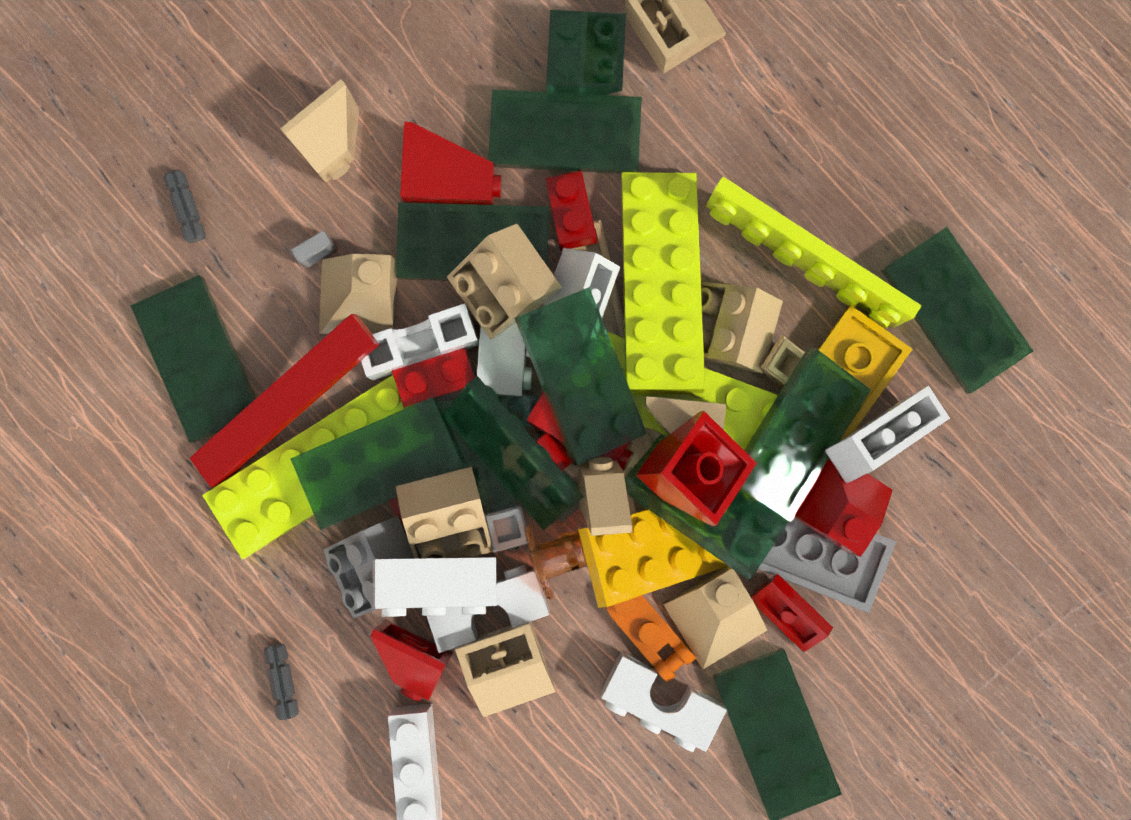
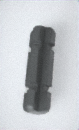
[163,170,206,243]
[264,644,299,720]

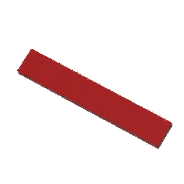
[190,314,380,488]

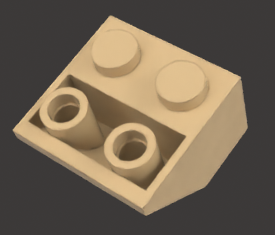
[623,0,726,74]
[447,224,562,340]
[701,282,783,374]
[395,467,493,559]
[455,621,556,717]

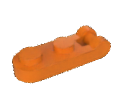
[606,595,696,683]

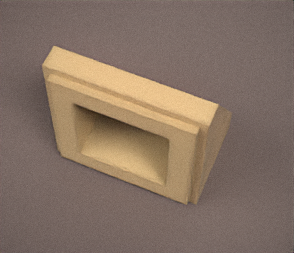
[761,335,808,388]

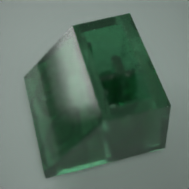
[546,10,626,101]

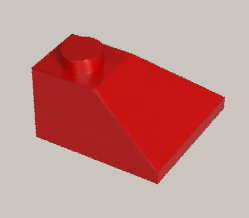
[636,411,757,526]
[786,448,893,557]
[370,619,453,701]

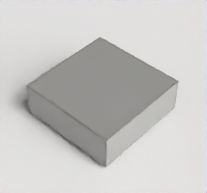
[291,230,338,268]
[484,505,531,553]

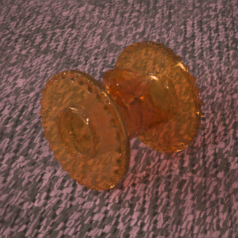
[525,526,587,600]

